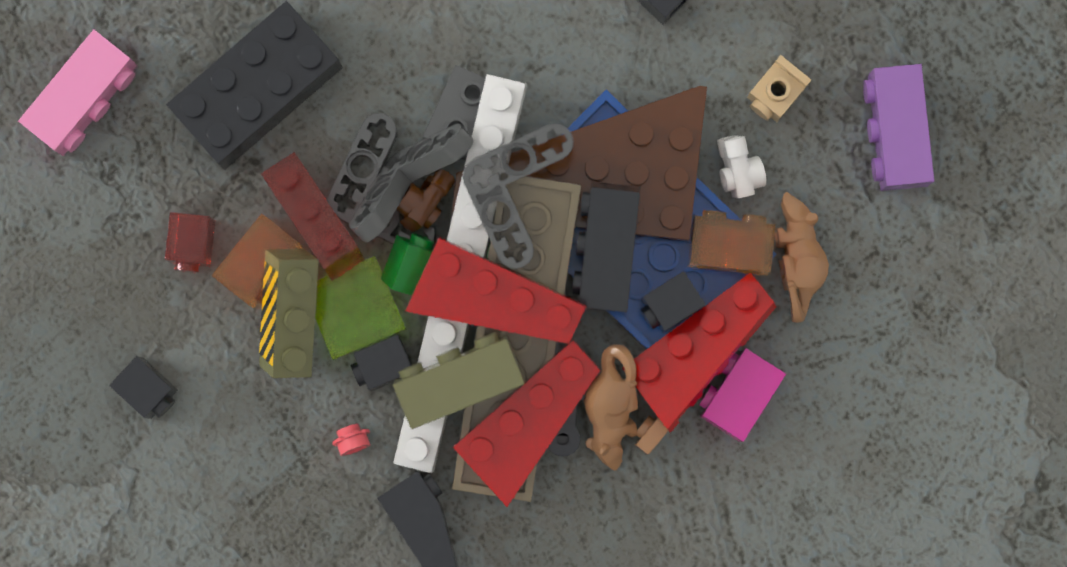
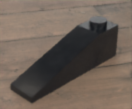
[377,471,458,567]

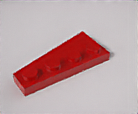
[405,237,587,344]
[622,272,776,433]
[453,339,600,507]

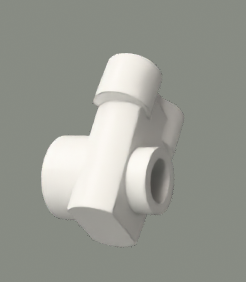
[717,135,766,198]

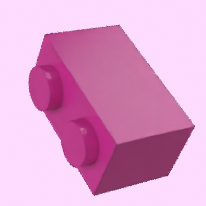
[699,348,786,442]

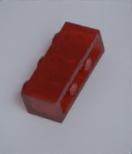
[261,152,365,281]

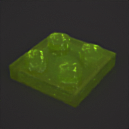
[315,256,407,360]

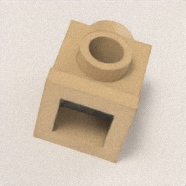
[747,55,811,122]

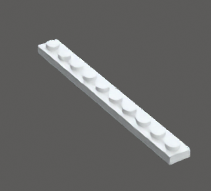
[393,74,528,473]

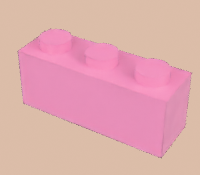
[18,29,138,156]

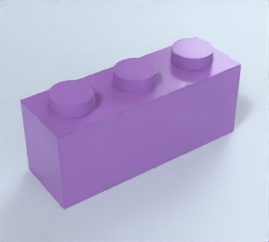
[863,64,935,191]

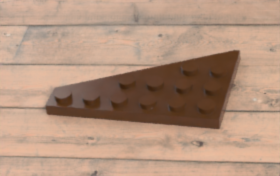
[452,86,707,242]

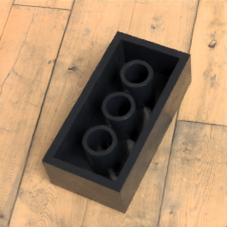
[166,0,343,170]

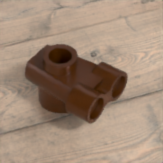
[396,169,455,232]

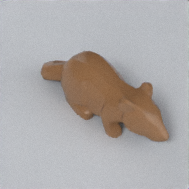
[774,192,829,323]
[584,345,638,471]

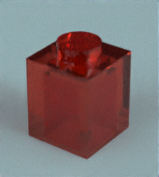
[165,212,215,273]

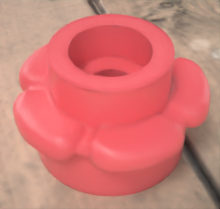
[332,424,371,456]

